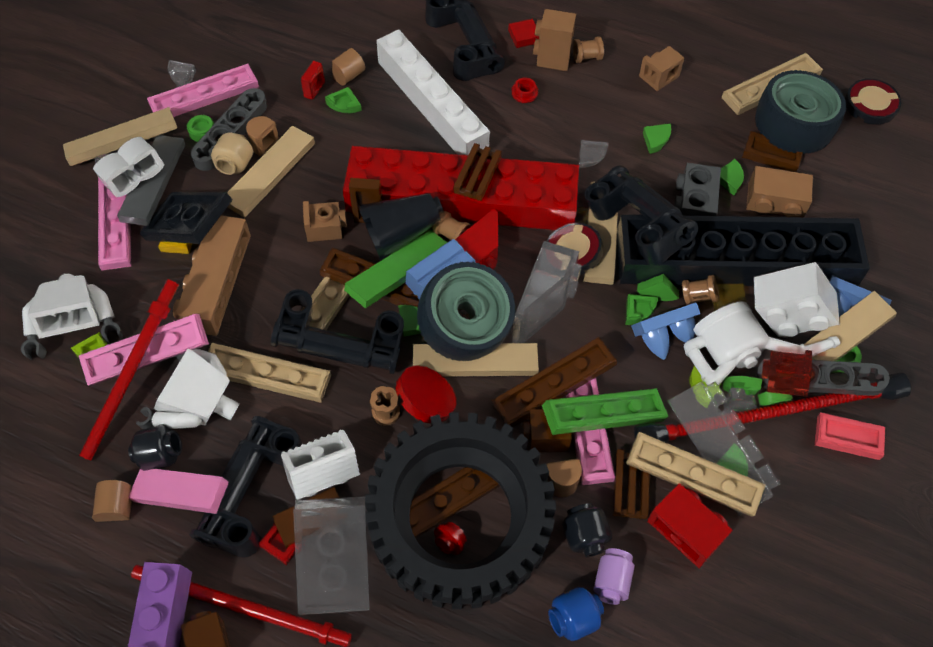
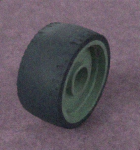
[755,70,846,154]
[417,262,516,361]

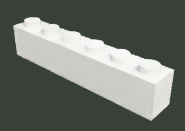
[376,29,490,155]

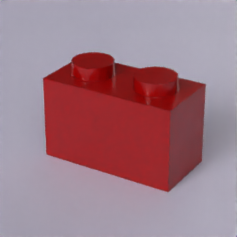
[647,483,733,569]

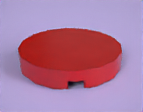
[395,365,456,423]

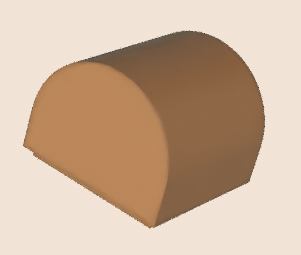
[332,48,365,86]
[246,116,279,156]
[546,459,582,497]
[92,480,132,522]

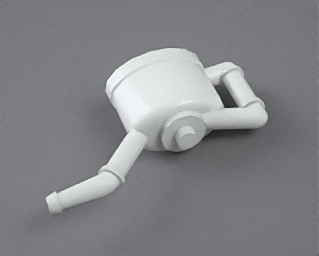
[684,301,840,389]

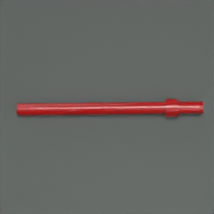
[79,279,179,461]

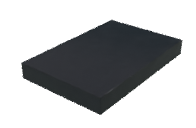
[140,192,233,244]

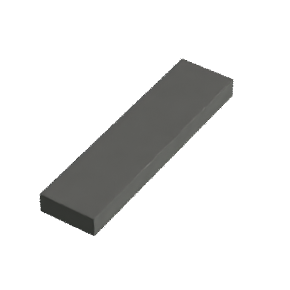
[117,135,185,226]

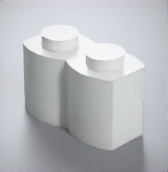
[93,137,164,197]

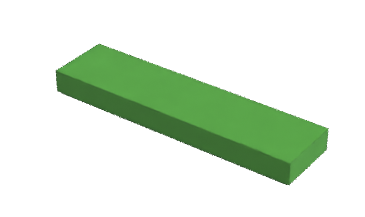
[344,230,447,308]
[542,388,668,435]

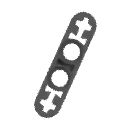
[191,88,267,171]
[757,358,890,396]

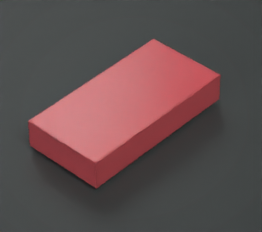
[815,412,885,460]

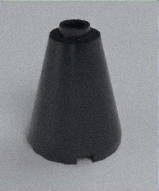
[358,193,444,260]

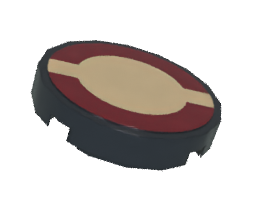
[845,78,902,125]
[544,223,604,277]

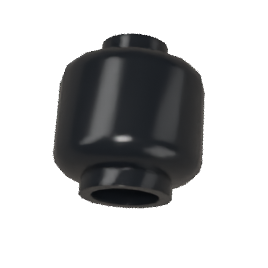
[128,425,182,471]
[562,503,612,558]

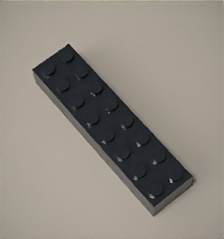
[616,215,870,286]

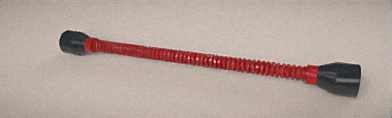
[634,372,911,443]

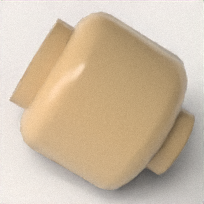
[211,132,253,175]

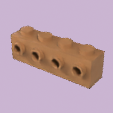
[173,216,251,336]

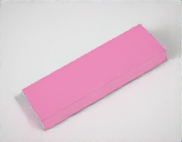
[128,469,229,514]

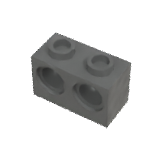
[674,162,721,216]

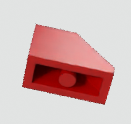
[455,209,498,270]

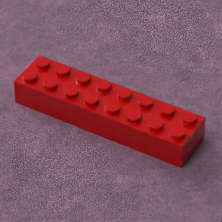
[343,146,579,230]

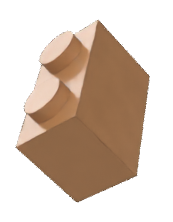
[533,9,576,71]
[746,166,813,218]

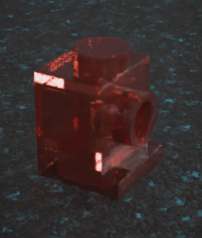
[761,350,812,397]

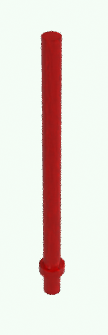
[131,564,352,647]

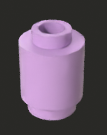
[593,548,635,605]

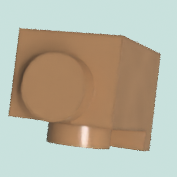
[639,46,684,91]
[303,201,347,242]

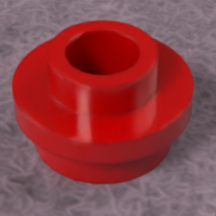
[512,78,538,103]
[434,522,467,555]

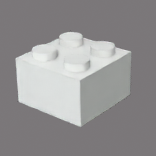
[754,262,840,337]

